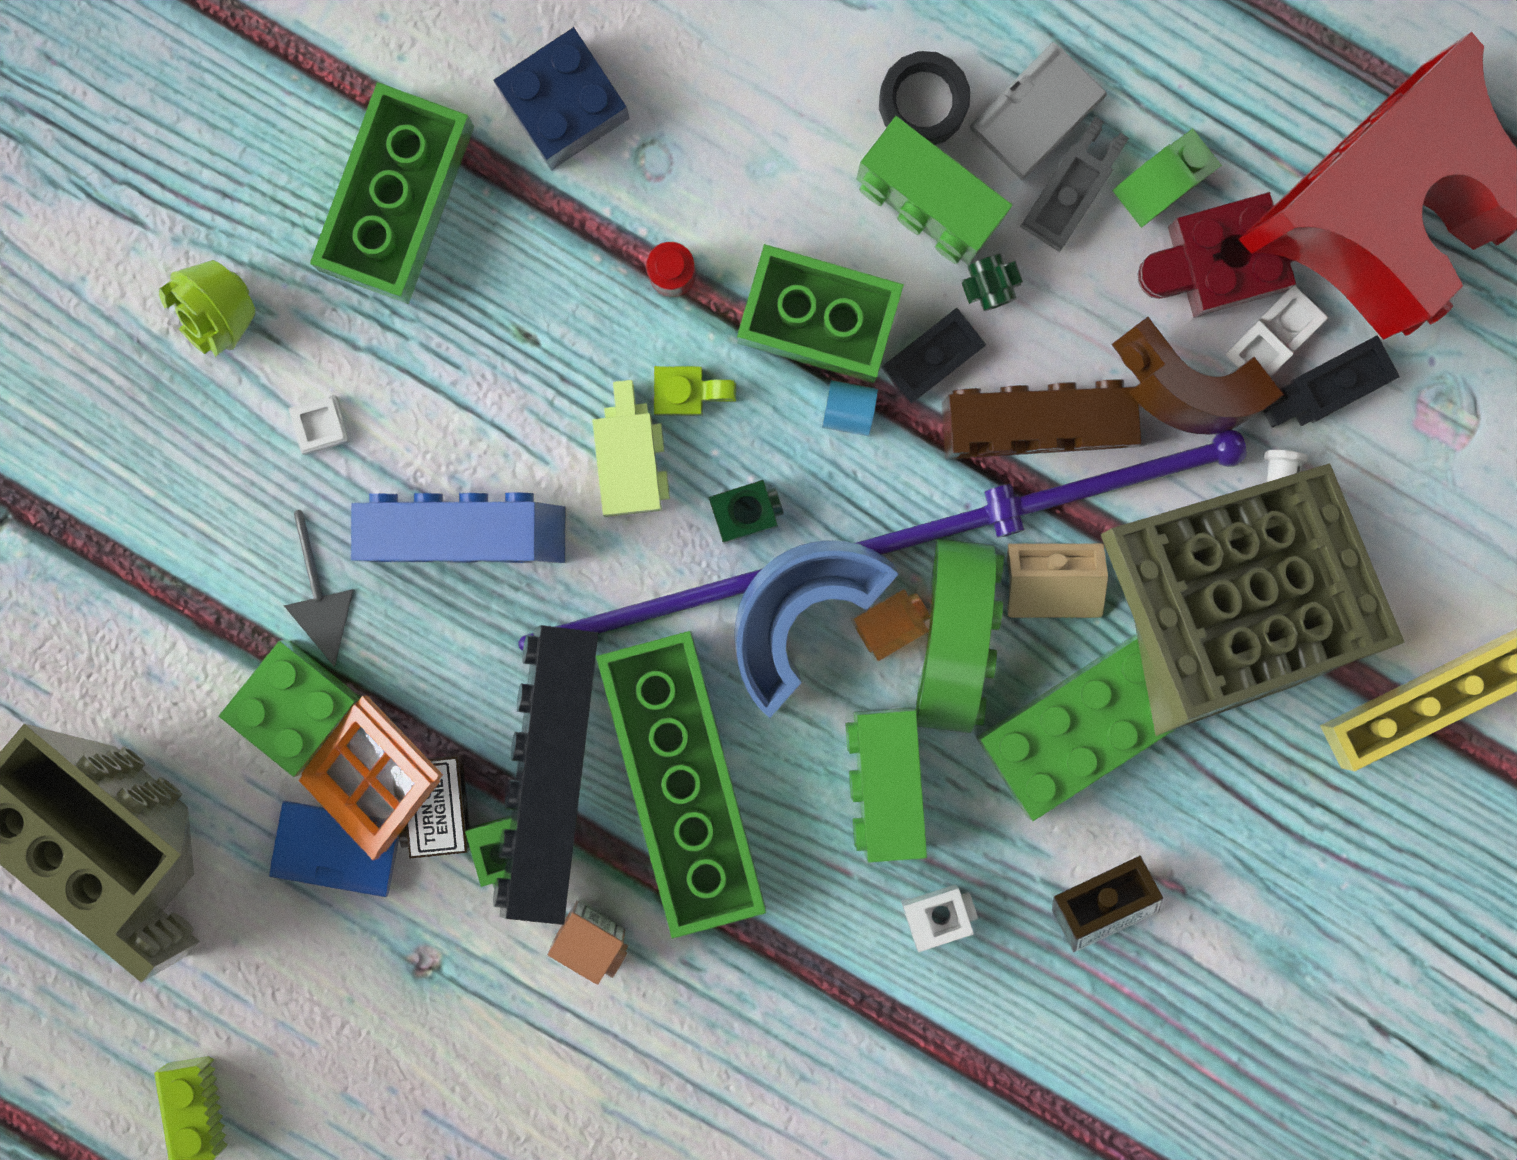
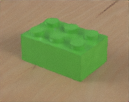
[856,116,1013,265]
[737,244,904,383]
[845,707,927,863]

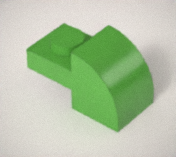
[1112,128,1222,228]

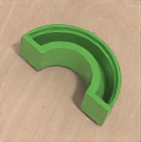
[915,539,1004,733]

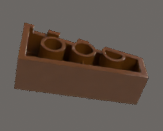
[942,379,1141,460]

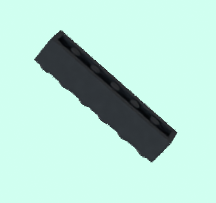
[493,625,599,925]

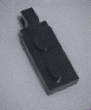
[1263,335,1400,428]

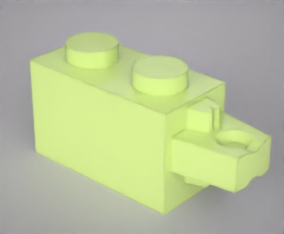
[592,380,670,517]

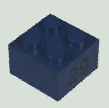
[493,27,630,170]

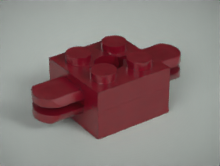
[1137,192,1297,318]

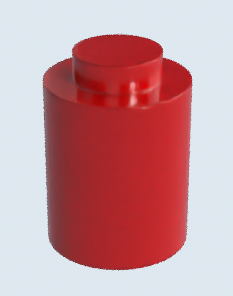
[646,242,696,297]

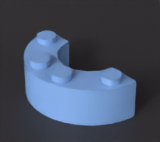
[734,540,899,718]

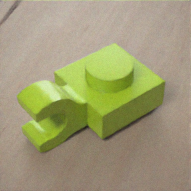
[654,366,736,416]

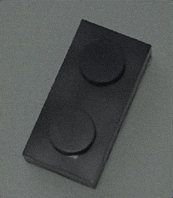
[881,308,986,405]

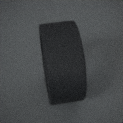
[879,51,970,145]

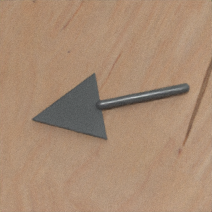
[284,510,353,667]

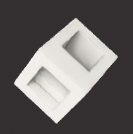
[901,884,978,952]

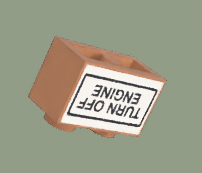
[547,901,629,985]

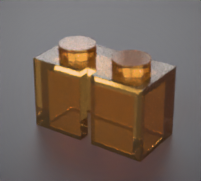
[850,589,931,661]

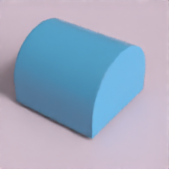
[822,380,878,437]

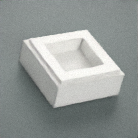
[288,395,350,455]

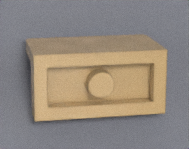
[1007,543,1108,618]

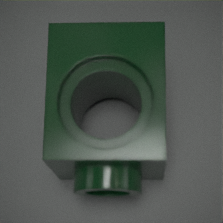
[708,480,784,545]

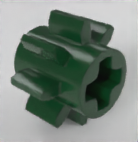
[961,253,1023,311]

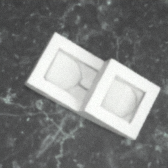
[1225,285,1328,377]

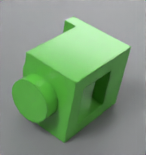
[465,815,511,887]

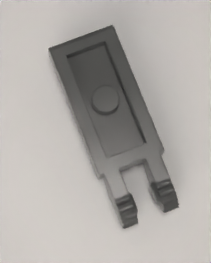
[1020,116,1129,252]

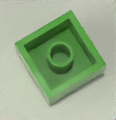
[218,640,361,777]

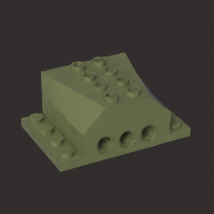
[1100,463,1405,736]
[0,724,200,983]

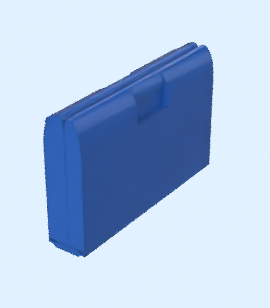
[269,801,399,897]

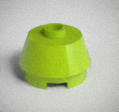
[159,260,256,357]

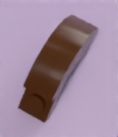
[1111,317,1284,435]

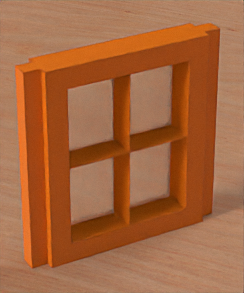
[298,695,443,860]

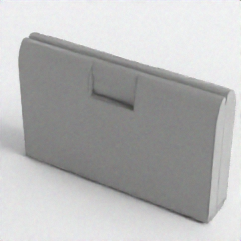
[969,42,1107,180]

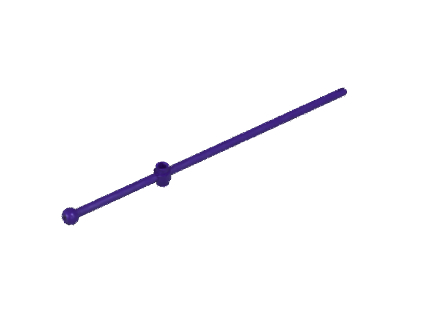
[518,430,1247,651]

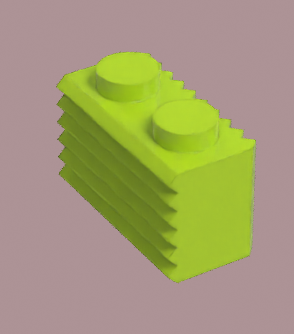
[154,1056,228,1160]

